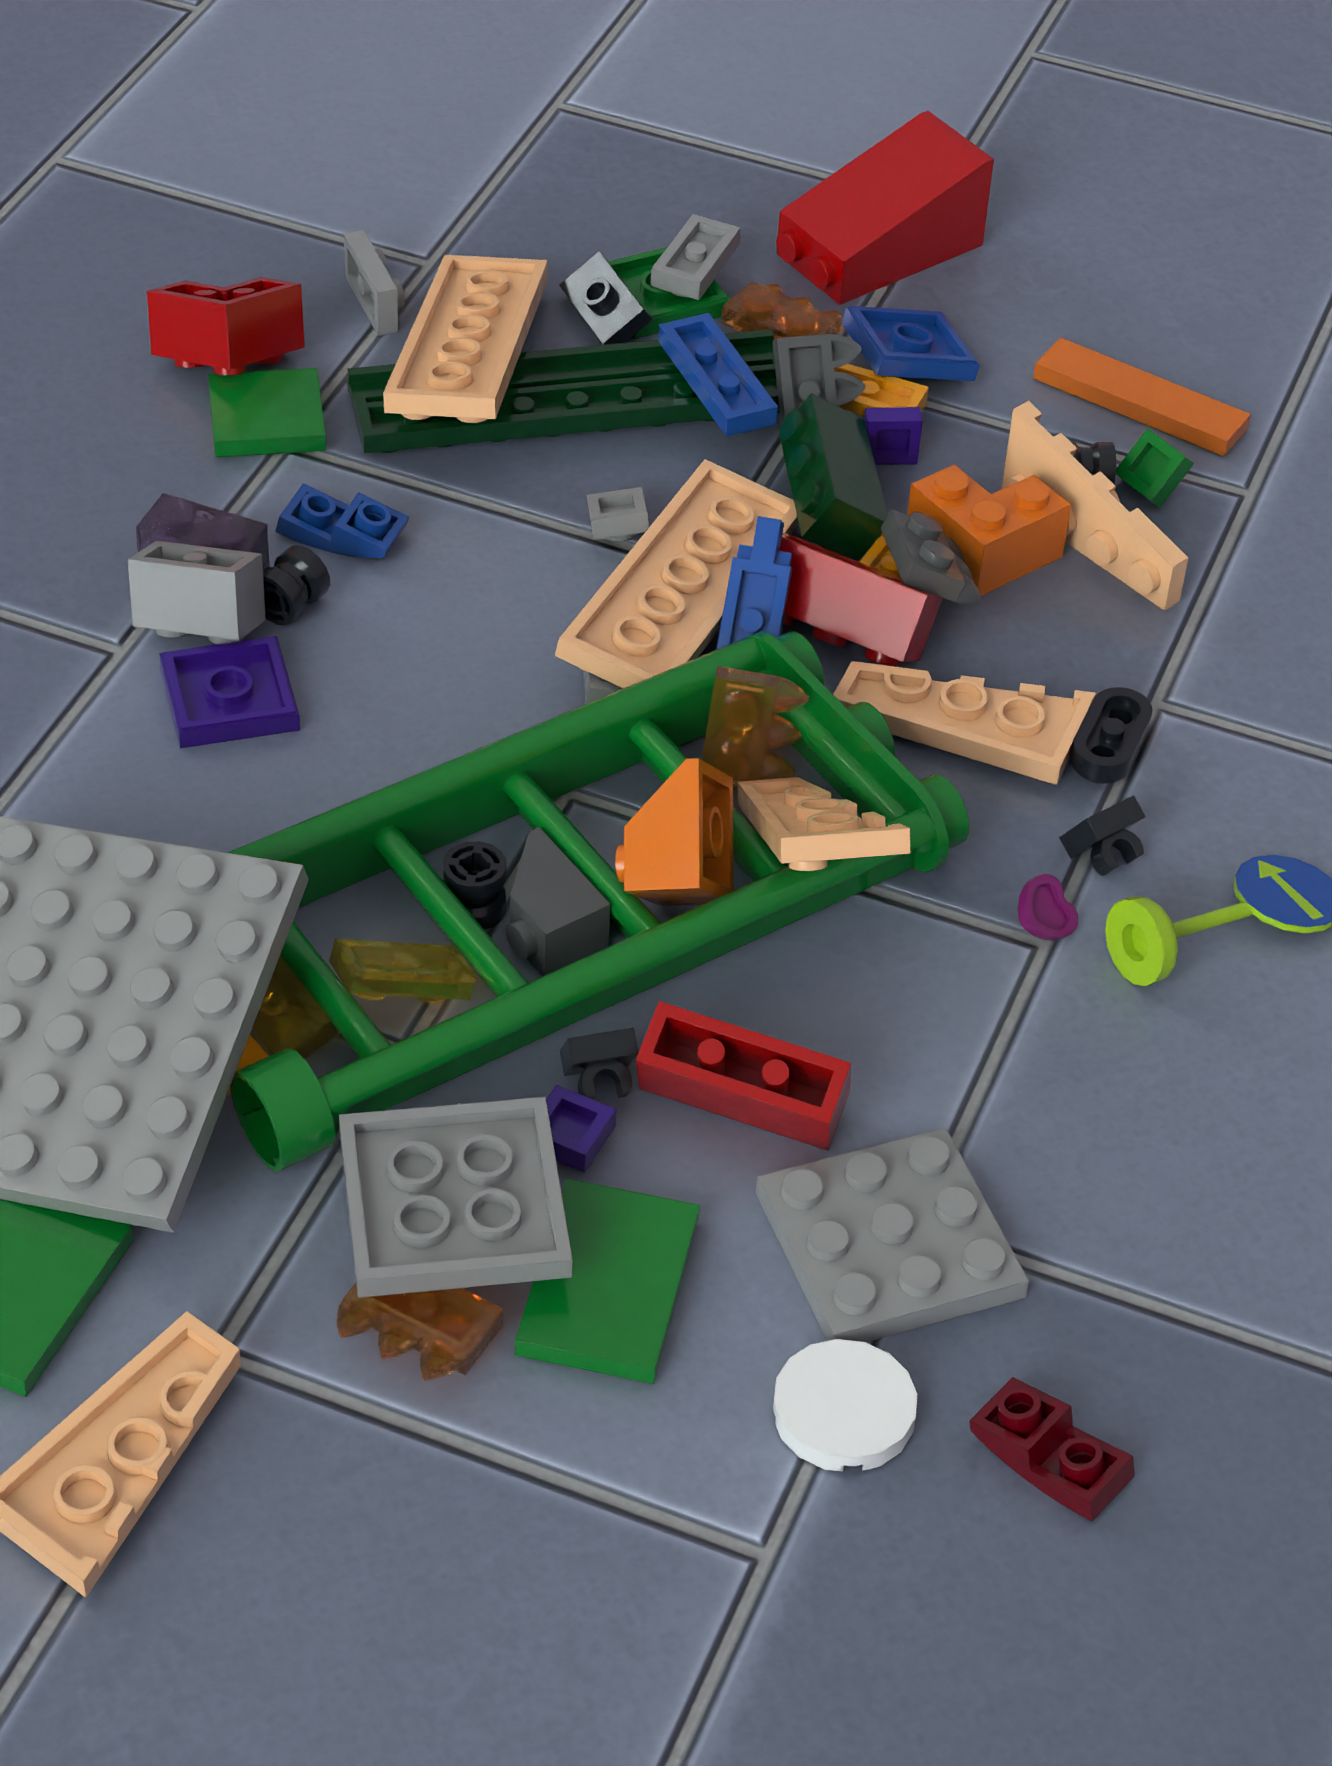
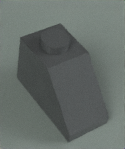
[506,827,611,977]

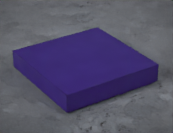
[159,636,300,748]

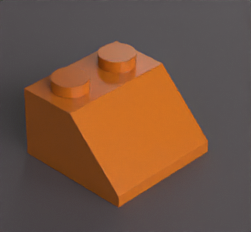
[615,758,734,906]

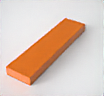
[1033,337,1251,456]

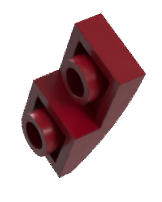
[969,1377,1135,1521]

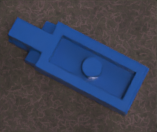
[716,516,793,650]

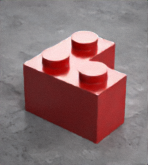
[147,277,305,375]

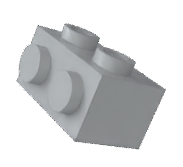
[128,541,266,644]

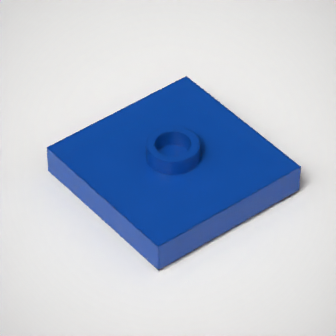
[842,306,980,381]

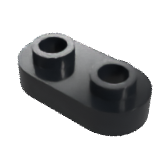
[1071,687,1152,784]

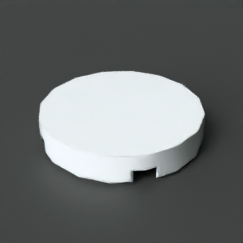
[773,1339,917,1472]

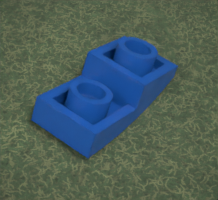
[275,483,409,558]

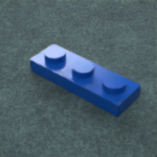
[658,313,778,437]

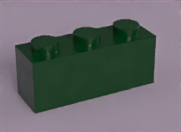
[779,393,888,561]

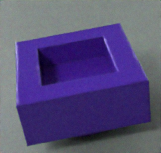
[864,407,923,465]
[546,1085,617,1173]

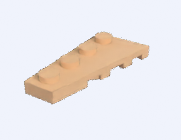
[1001,401,1188,611]
[833,661,1096,785]
[737,777,911,871]
[0,1311,241,1598]

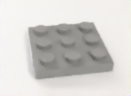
[339,1097,573,1298]
[756,1127,1029,1342]

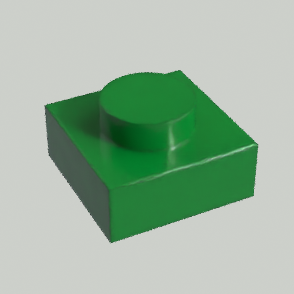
[1116,428,1194,508]

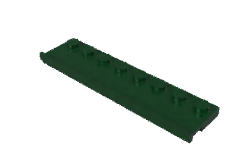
[347,329,780,453]

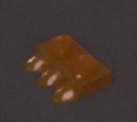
[722,281,843,340]
[701,666,809,791]
[337,1283,503,1381]

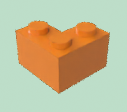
[907,464,1071,596]

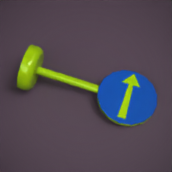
[1105,855,1332,986]

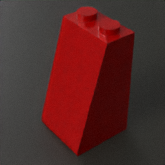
[776,111,994,305]

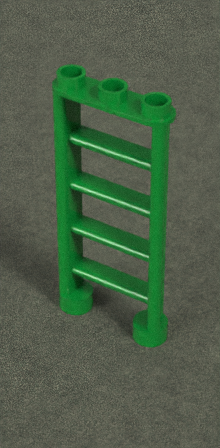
[227,631,969,1172]

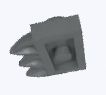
[772,334,866,425]
[881,509,981,605]

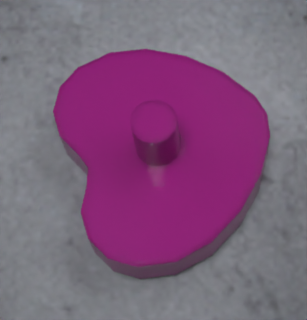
[1018,874,1078,941]

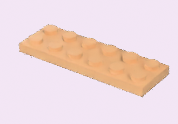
[383,255,548,423]
[555,459,799,688]

